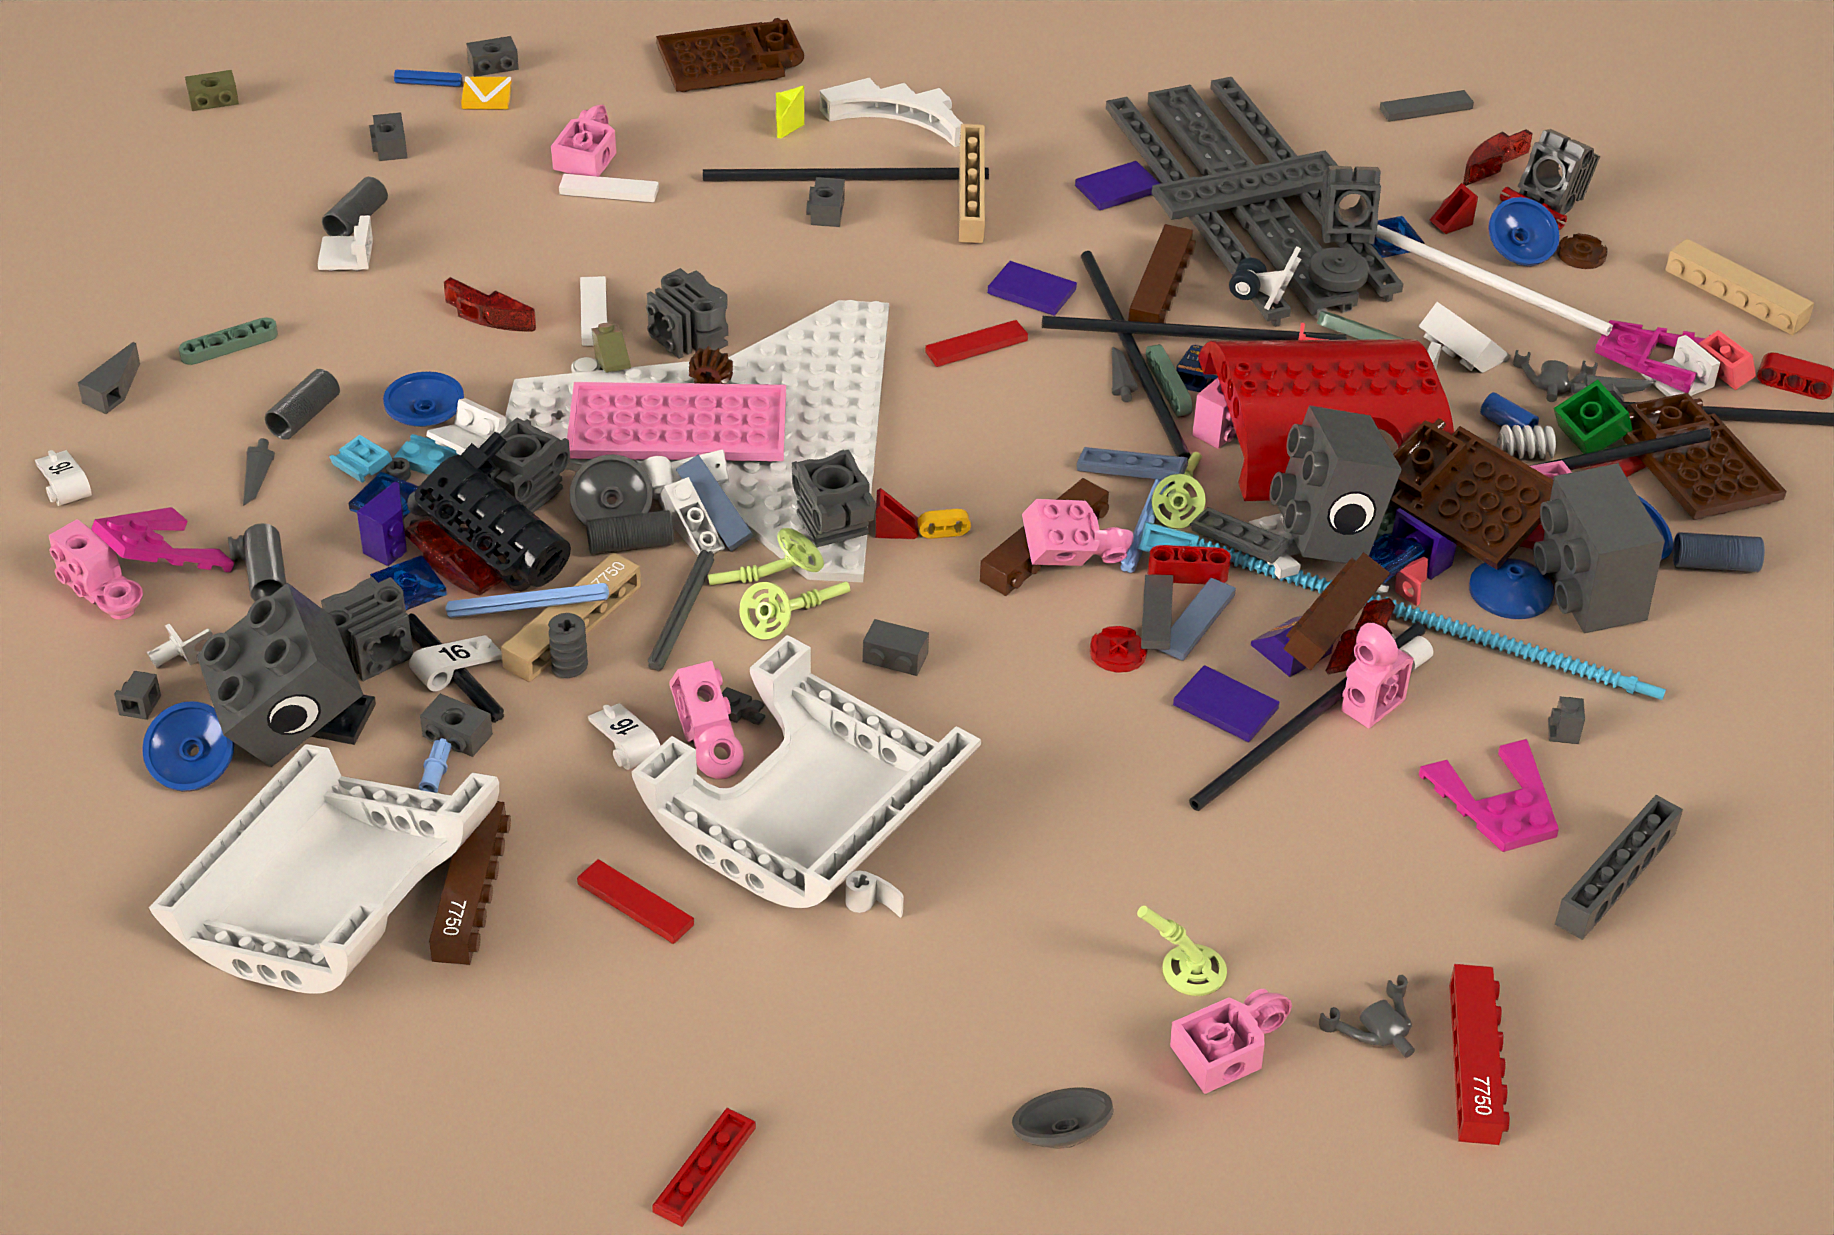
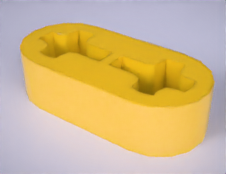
[917,509,971,539]

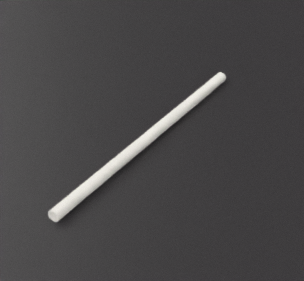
[1375,225,1613,336]

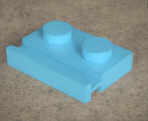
[394,434,461,475]
[329,435,393,483]

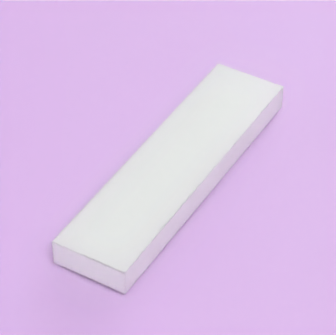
[559,174,659,203]
[580,276,607,346]

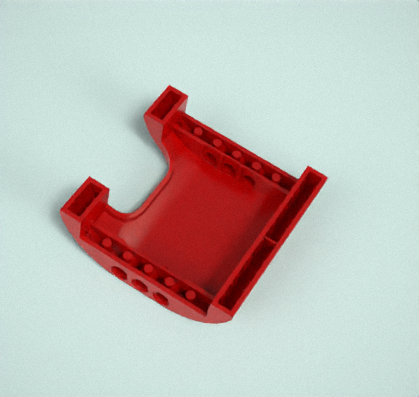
[1198,339,1454,501]

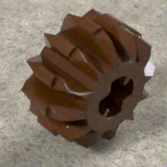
[689,346,733,384]

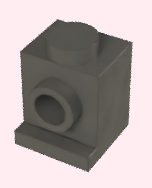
[114,671,161,720]
[1548,696,1585,744]

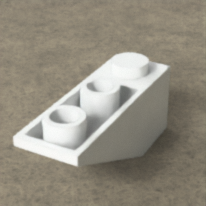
[658,477,725,556]

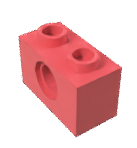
[1698,330,1756,390]

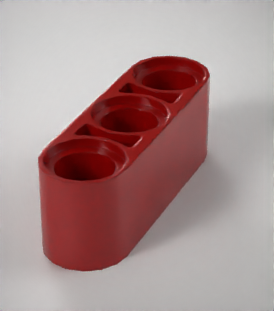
[1757,352,1834,400]
[1147,545,1231,585]

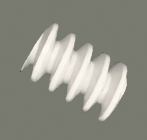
[1496,425,1556,459]

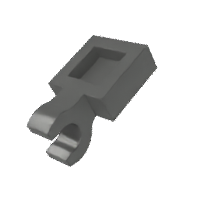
[722,687,765,725]

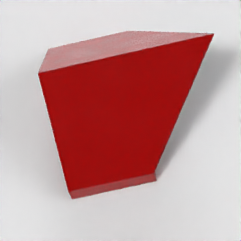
[1429,183,1478,234]
[875,488,919,539]

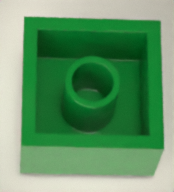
[1554,379,1633,454]

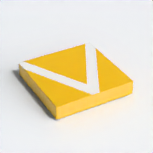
[461,77,512,110]

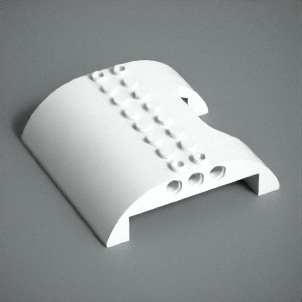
[632,635,981,908]
[149,744,499,993]

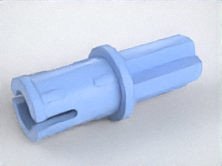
[419,738,451,793]

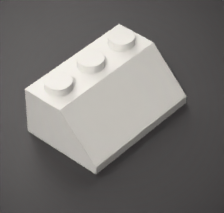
[1419,302,1511,373]

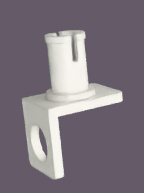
[147,624,213,668]

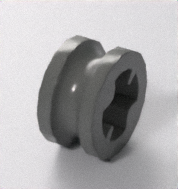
[385,457,411,483]
[228,535,246,562]

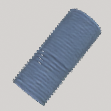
[1673,532,1765,572]

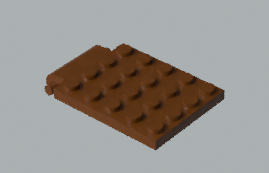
[656,18,804,92]
[1623,393,1787,520]
[1390,418,1553,570]

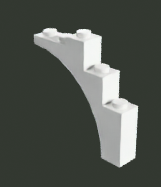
[820,78,963,147]

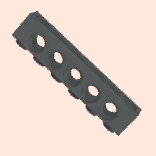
[1555,795,1683,940]

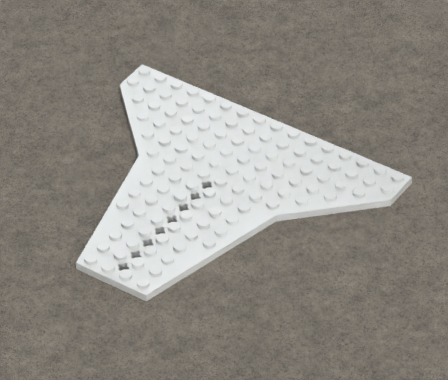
[504,300,889,583]

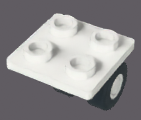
[1229,246,1301,310]

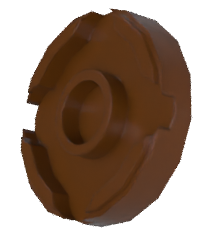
[1557,233,1608,269]

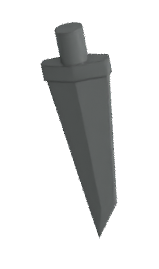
[1112,347,1138,402]
[1571,375,1656,394]
[243,438,275,506]

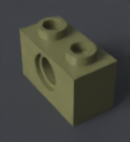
[185,70,239,111]

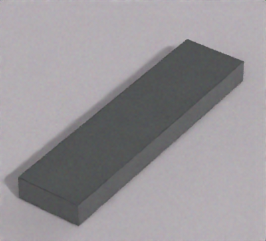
[1380,90,1474,122]
[1190,507,1290,564]
[1141,575,1173,650]

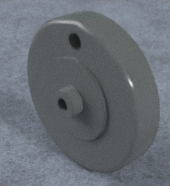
[1308,247,1369,292]

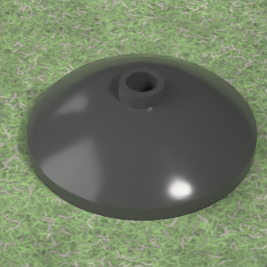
[570,454,653,531]
[1012,1087,1114,1148]

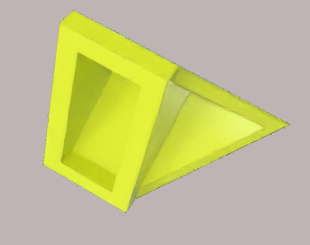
[776,85,804,138]

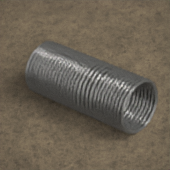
[322,176,388,236]
[265,369,340,439]
[586,510,674,555]
[243,523,286,602]

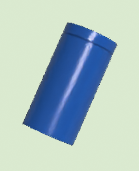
[1480,392,1539,430]

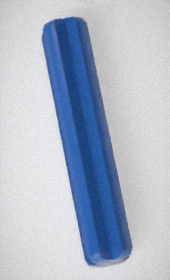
[394,69,462,87]

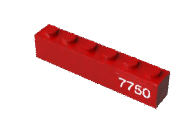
[1449,964,1510,1145]

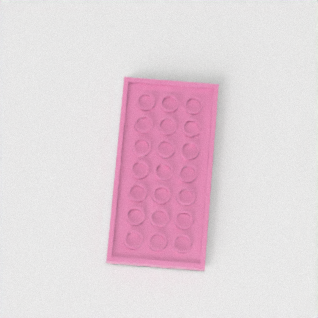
[567,382,786,462]

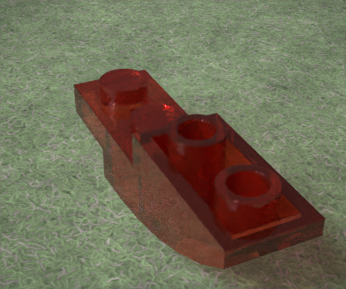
[1463,129,1533,186]
[444,277,536,332]
[405,515,502,596]
[1325,598,1396,675]

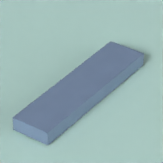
[1076,447,1188,480]
[676,454,754,552]
[1158,578,1236,661]

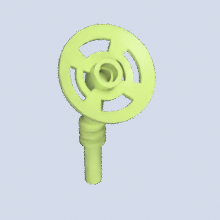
[1152,452,1206,528]
[708,528,824,585]
[740,581,850,639]
[1137,906,1227,996]

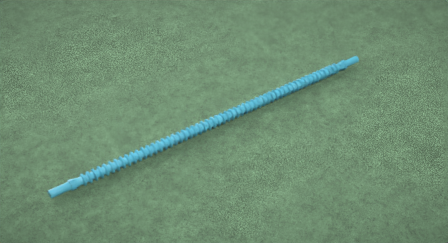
[1197,538,1666,700]

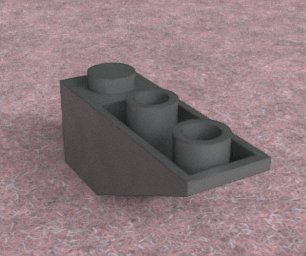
[78,342,140,414]

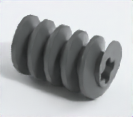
[548,613,588,678]

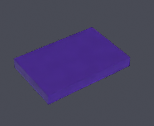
[1075,161,1160,210]
[987,261,1077,316]
[1173,665,1280,742]

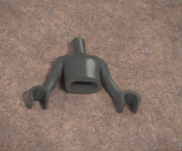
[1513,350,1598,402]
[1319,975,1415,1058]

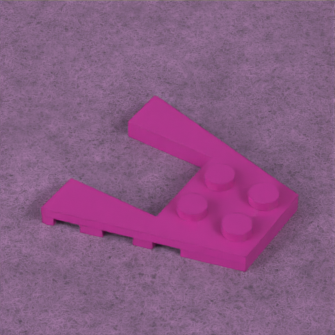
[1594,320,1710,393]
[91,507,234,572]
[1419,739,1559,852]

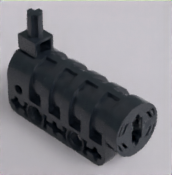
[414,432,571,592]

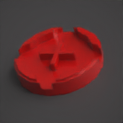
[1090,626,1147,673]

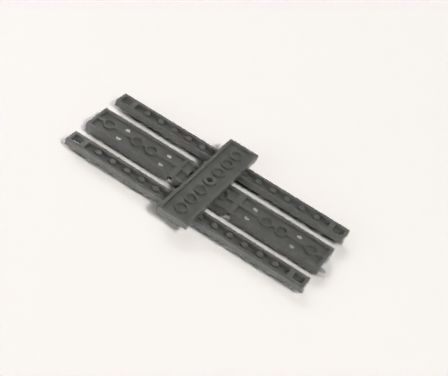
[1106,76,1404,327]

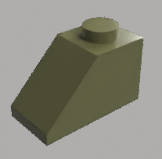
[591,322,631,373]

